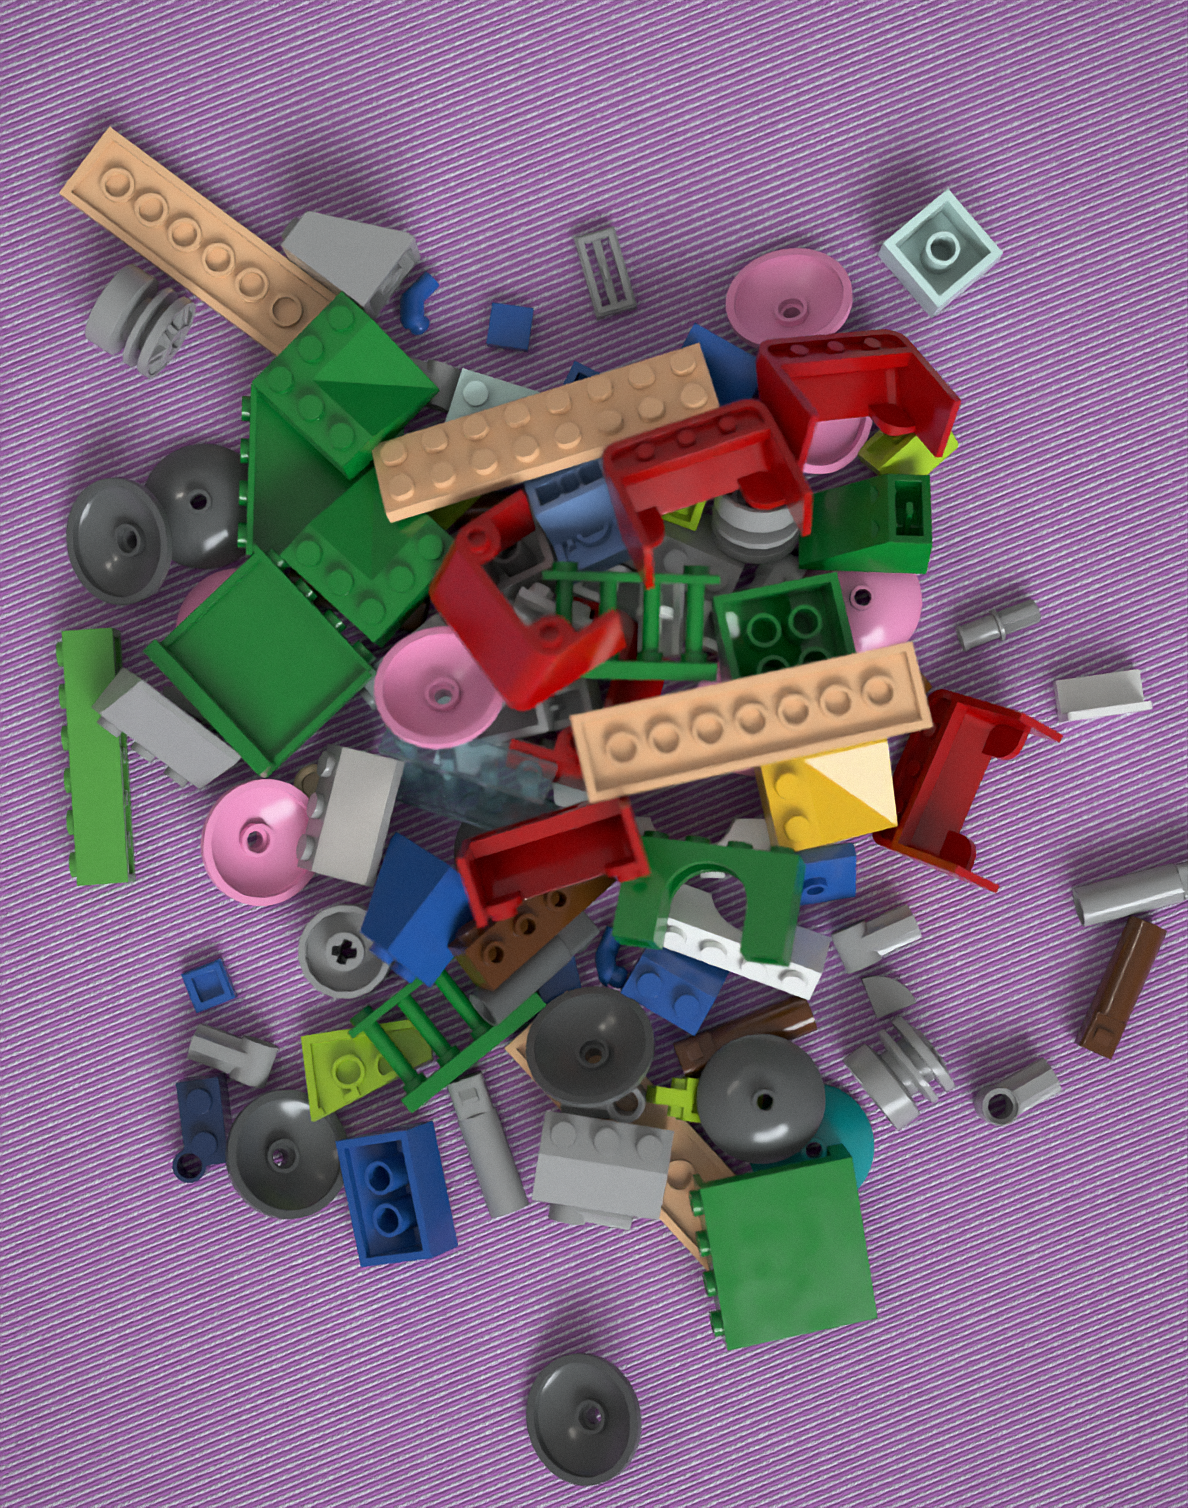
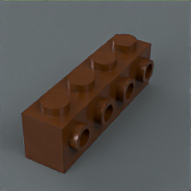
[447,874,617,991]

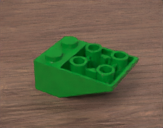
[798,473,933,574]

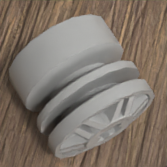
[85,264,196,379]
[711,474,805,564]
[842,1015,956,1132]

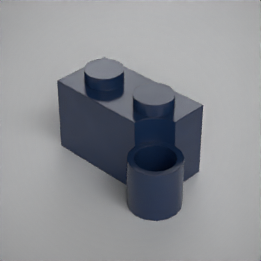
[172,1072,232,1183]

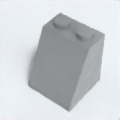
[281,211,421,320]

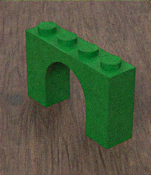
[611,830,806,967]

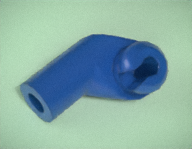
[400,271,440,335]
[594,925,628,989]

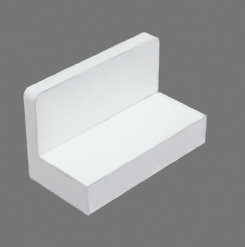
[1053,669,1152,723]

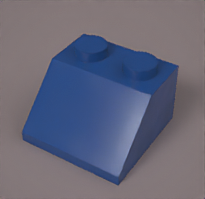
[620,947,730,1036]

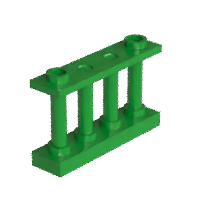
[542,561,720,682]
[347,957,547,1114]

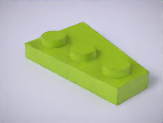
[301,1019,434,1122]

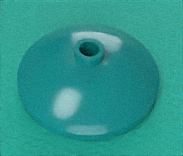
[750,1083,874,1190]

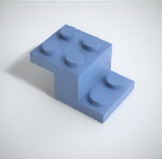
[523,457,631,585]

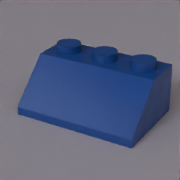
[335,1121,458,1267]

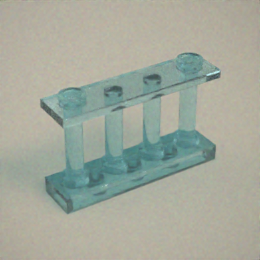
[378,728,559,830]

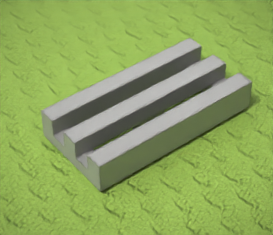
[574,226,637,320]

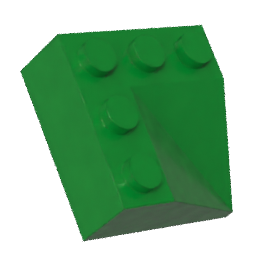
[251,291,440,481]
[279,467,454,648]
[711,571,856,683]

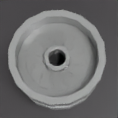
[298,903,394,999]

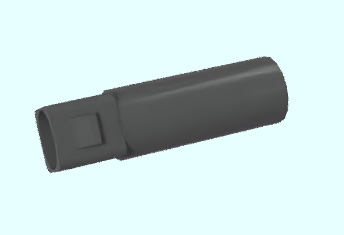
[469,911,600,1026]

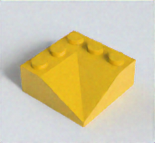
[753,738,898,851]

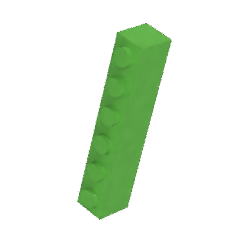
[56,628,136,886]

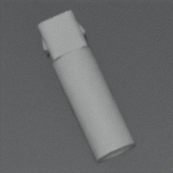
[1072,861,1188,927]
[447,1070,529,1218]

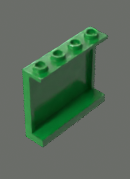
[238,384,404,559]
[143,544,377,778]
[688,1143,878,1351]

